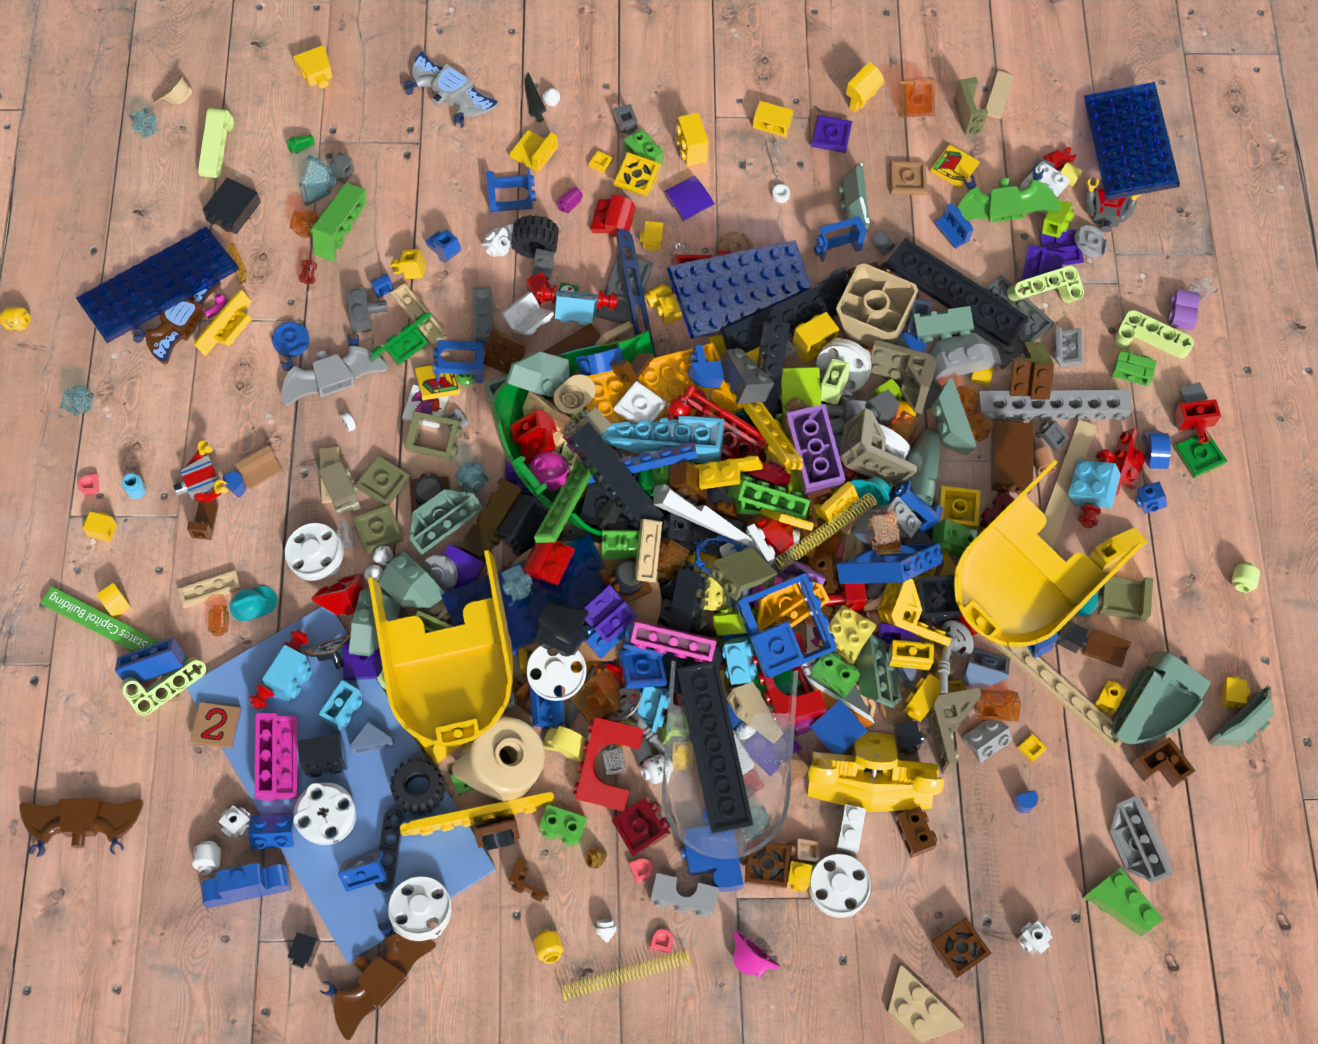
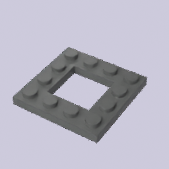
[970,275,1055,370]

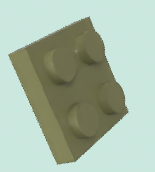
[356,456,410,506]
[353,504,403,554]

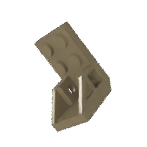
[870,340,937,414]
[840,408,917,488]
[927,688,981,775]

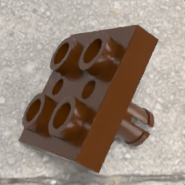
[483,329,528,374]

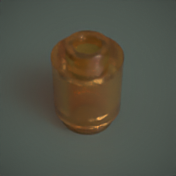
[208,605,229,636]

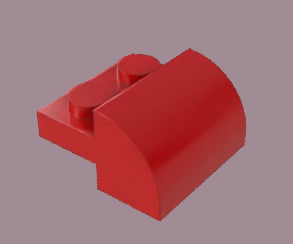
[590,195,636,237]
[510,409,558,464]
[521,541,575,586]

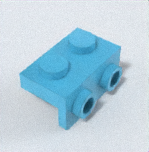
[637,686,671,733]

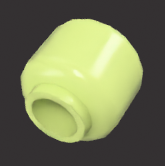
[1231,562,1260,593]

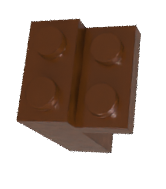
[1009,342,1054,400]

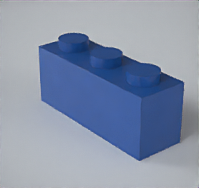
[115,637,185,687]

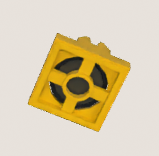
[613,152,661,197]

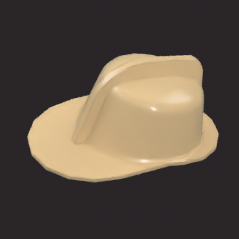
[153,74,192,104]
[553,374,596,414]

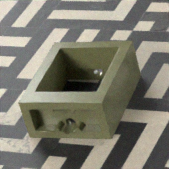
[404,411,463,462]

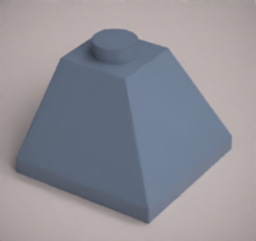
[962,647,1010,690]

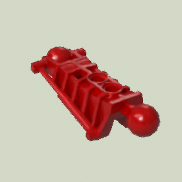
[665,384,767,463]

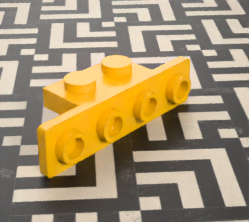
[193,290,252,356]
[691,456,763,489]

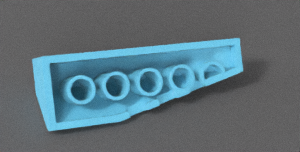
[601,416,724,463]

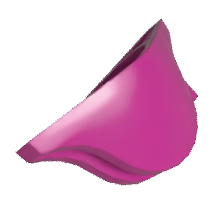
[733,929,780,978]

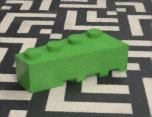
[311,183,366,262]

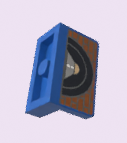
[338,850,387,892]

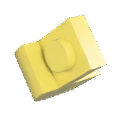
[543,726,588,762]

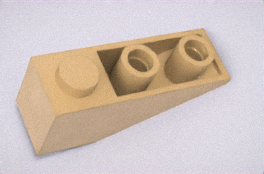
[726,682,783,744]

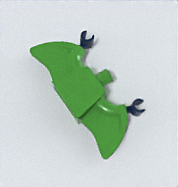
[958,166,1061,223]

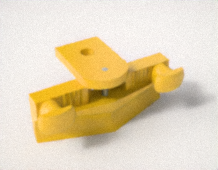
[808,732,944,812]

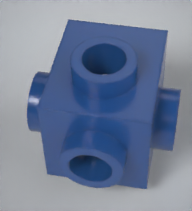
[1135,481,1167,514]

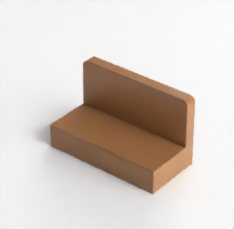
[234,445,283,490]

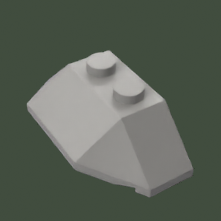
[930,333,1002,381]
[1110,795,1173,883]

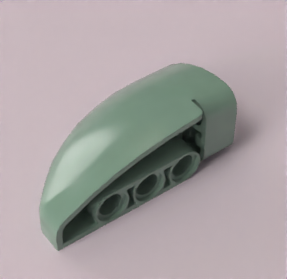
[893,428,940,518]
[1111,651,1211,744]

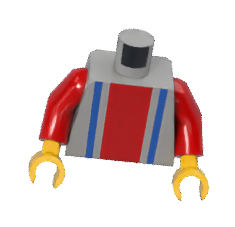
[173,440,228,503]

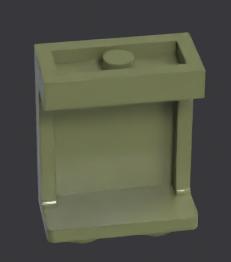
[953,77,988,135]
[711,548,777,601]
[1097,571,1153,622]

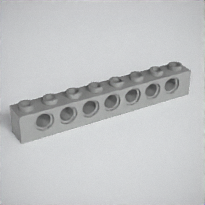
[976,390,1132,421]

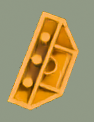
[756,576,830,632]

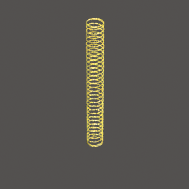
[774,493,877,571]
[561,949,690,1001]

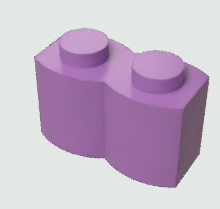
[1168,289,1199,330]
[781,558,826,586]

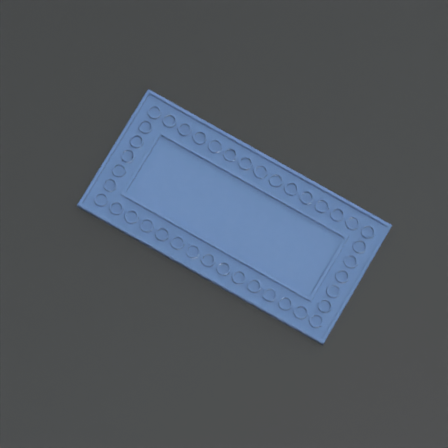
[187,607,496,964]

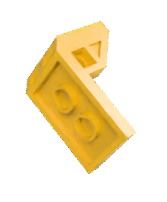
[877,579,951,646]

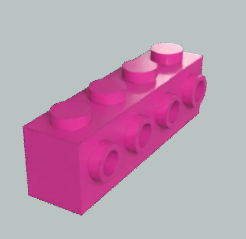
[631,620,716,663]

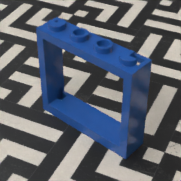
[837,543,943,584]
[734,573,837,678]

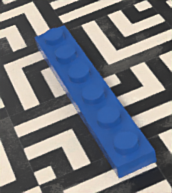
[588,442,698,484]

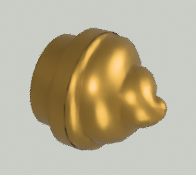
[585,847,607,869]

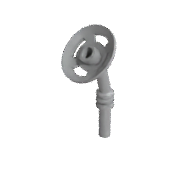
[938,620,974,695]
[606,687,672,758]

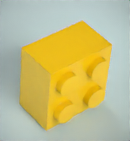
[675,112,709,167]
[793,312,839,364]
[937,486,981,530]

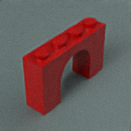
[752,633,827,728]
[573,717,645,811]

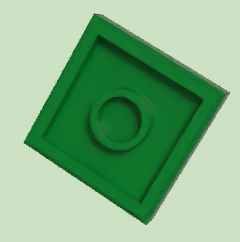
[1173,432,1227,479]

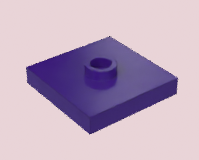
[811,115,852,153]
[343,640,383,680]

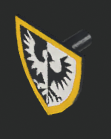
[304,635,351,669]

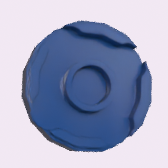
[272,322,310,357]

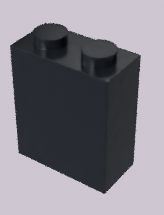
[202,177,261,235]
[497,494,548,557]

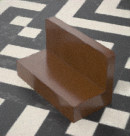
[1082,629,1132,667]

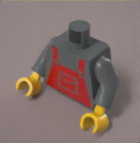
[1085,178,1143,232]

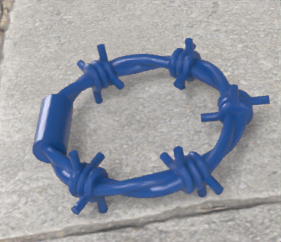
[691,535,748,574]

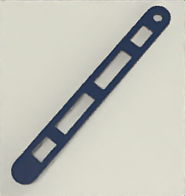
[616,229,656,357]

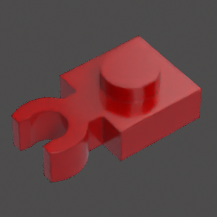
[1043,147,1077,171]

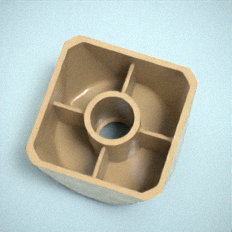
[836,263,918,350]
[452,715,545,803]

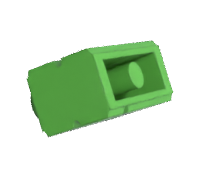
[1112,351,1157,386]

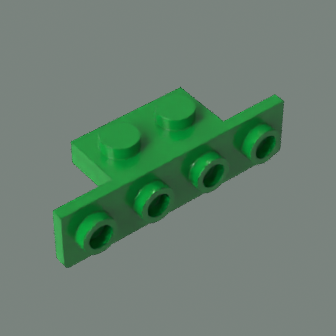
[369,312,432,366]

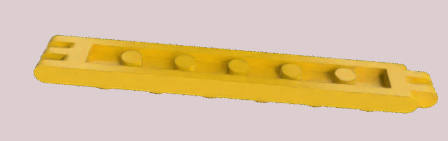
[727,382,803,470]
[400,792,554,836]

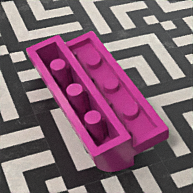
[254,713,297,801]

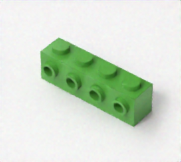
[727,475,810,519]

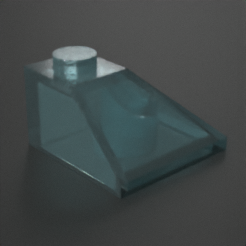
[299,155,337,206]

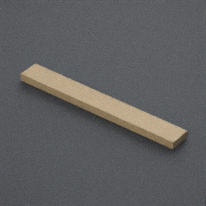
[1037,419,1097,549]
[990,641,1122,751]

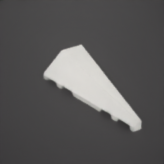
[653,484,751,545]

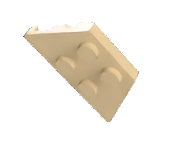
[887,965,965,1043]

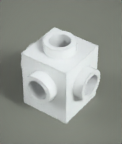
[481,227,512,257]
[218,806,250,840]
[1018,921,1053,956]

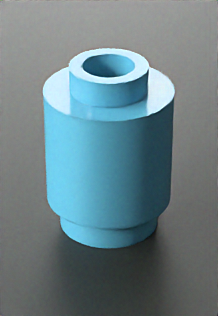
[122,473,146,499]

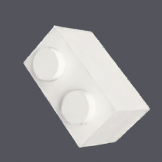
[835,804,866,855]

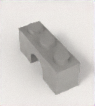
[650,873,719,918]

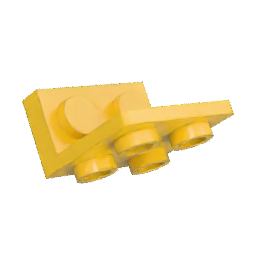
[509,130,558,173]
[814,482,859,524]

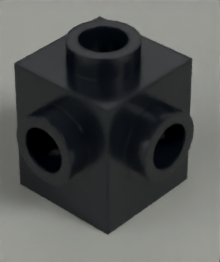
[659,512,689,543]

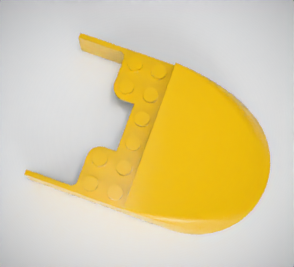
[954,460,1143,647]
[368,550,513,746]

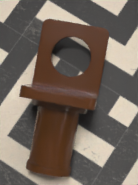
[511,676,532,717]

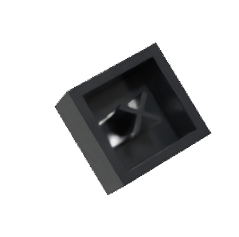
[914,575,962,622]
[297,734,348,778]

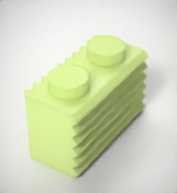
[820,359,850,405]

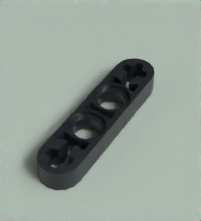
[374,809,404,892]

